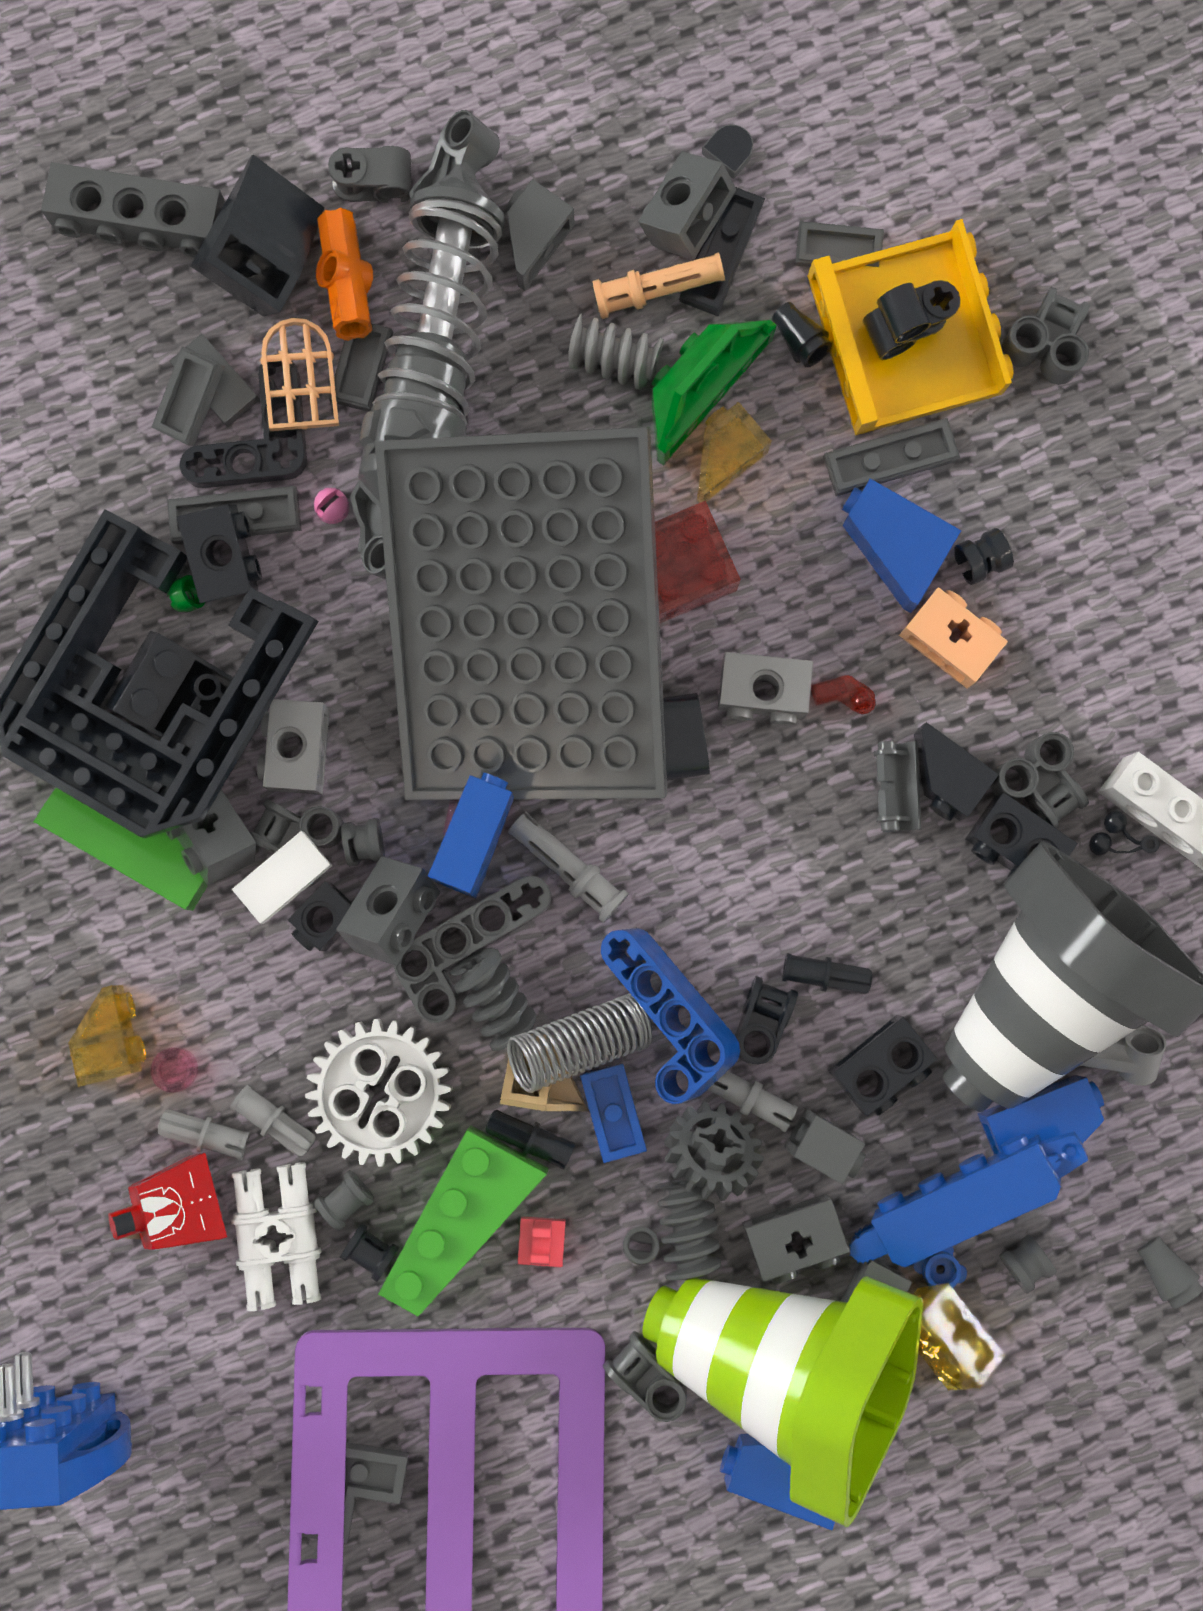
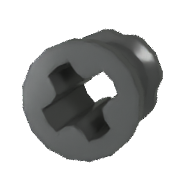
[314,1170,375,1231]

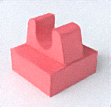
[518,1216,566,1267]

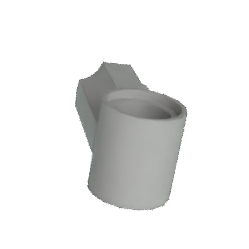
[1080,1025,1167,1085]

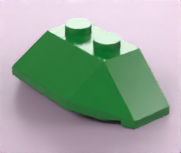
[651,320,777,466]

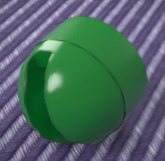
[167,575,205,613]

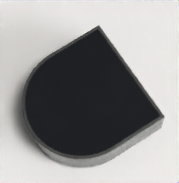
[702,124,753,179]

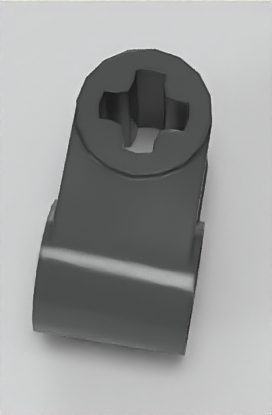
[328,146,412,203]
[603,1331,687,1422]

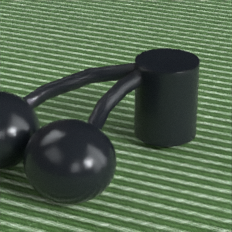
[1089,810,1160,855]

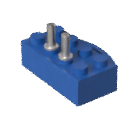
[0,1352,132,1510]

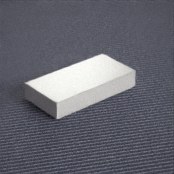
[232,831,332,924]

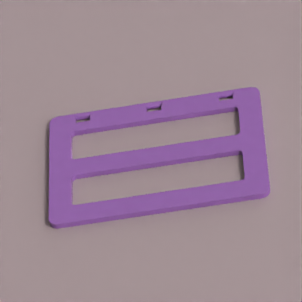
[287,1328,605,1611]

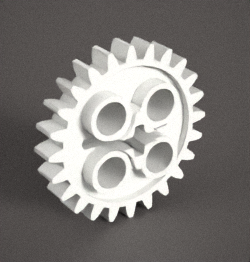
[305,1019,453,1167]

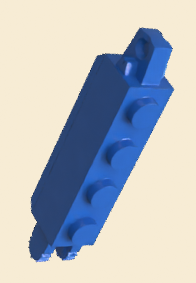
[849,1131,1088,1267]

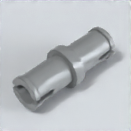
[707,1071,798,1132]

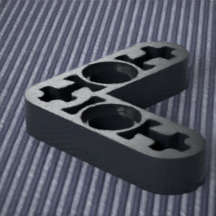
[179,354,307,488]

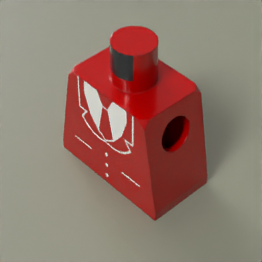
[108,1153,227,1250]

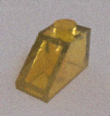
[697,402,772,505]

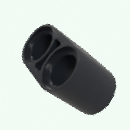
[663,693,710,781]

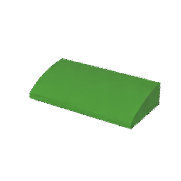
[33,788,208,911]

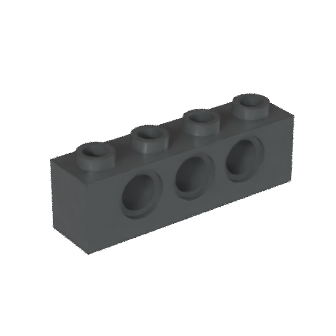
[41,162,226,257]

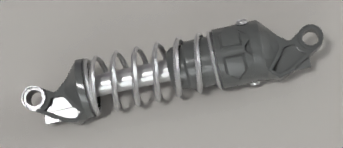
[350,110,505,580]

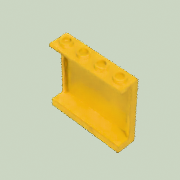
[807,219,1014,436]

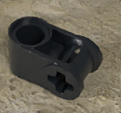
[735,976,798,1065]

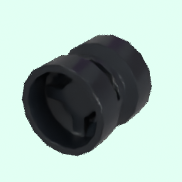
[954,528,1014,585]

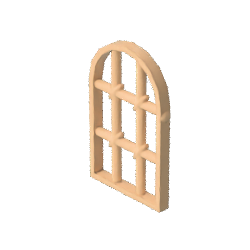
[260,318,339,431]

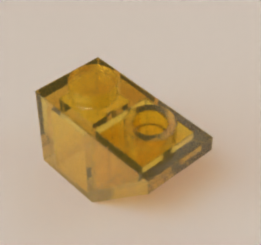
[68,985,146,1087]

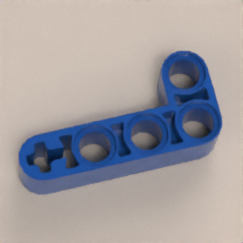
[601,928,740,1104]

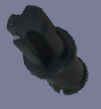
[782,953,872,994]
[486,1110,575,1169]

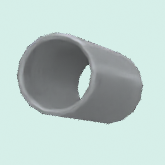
[507,993,652,1093]

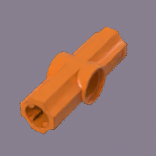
[316,207,373,341]

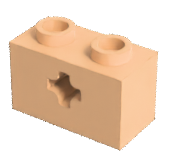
[899,587,1008,689]

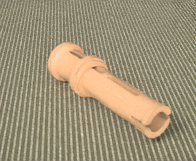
[592,253,725,319]

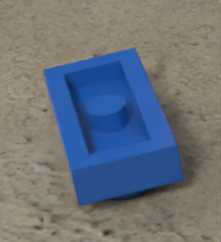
[580,1063,647,1163]

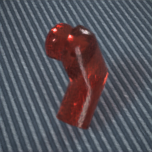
[811,675,876,715]

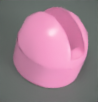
[314,488,350,524]

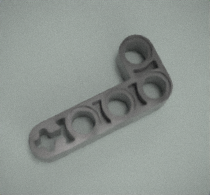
[393,876,552,1023]

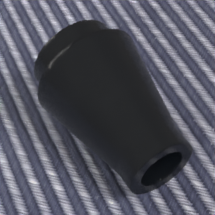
[772,302,832,367]

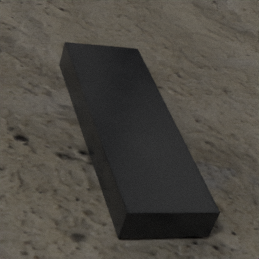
[679,187,765,316]

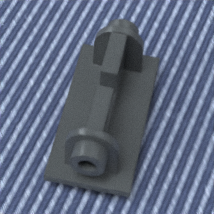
[874,741,921,832]

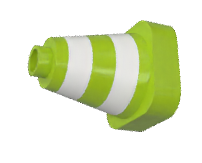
[642,1276,923,1527]

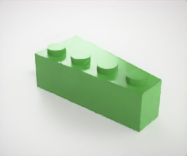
[378,1125,549,1316]

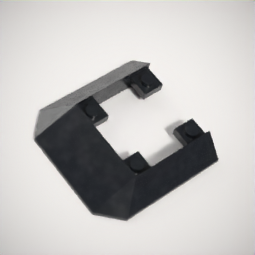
[0,509,319,839]

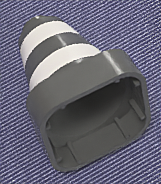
[942,841,1203,1112]

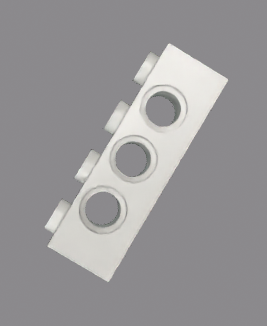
[1098,752,1203,870]

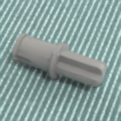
[230,1085,316,1157]
[158,1110,251,1160]

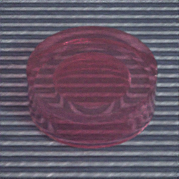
[151,1047,198,1093]

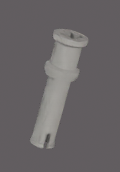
[508,812,629,923]

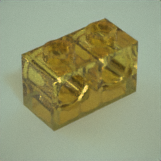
[913,1283,1006,1391]

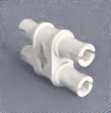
[231,1162,322,1311]

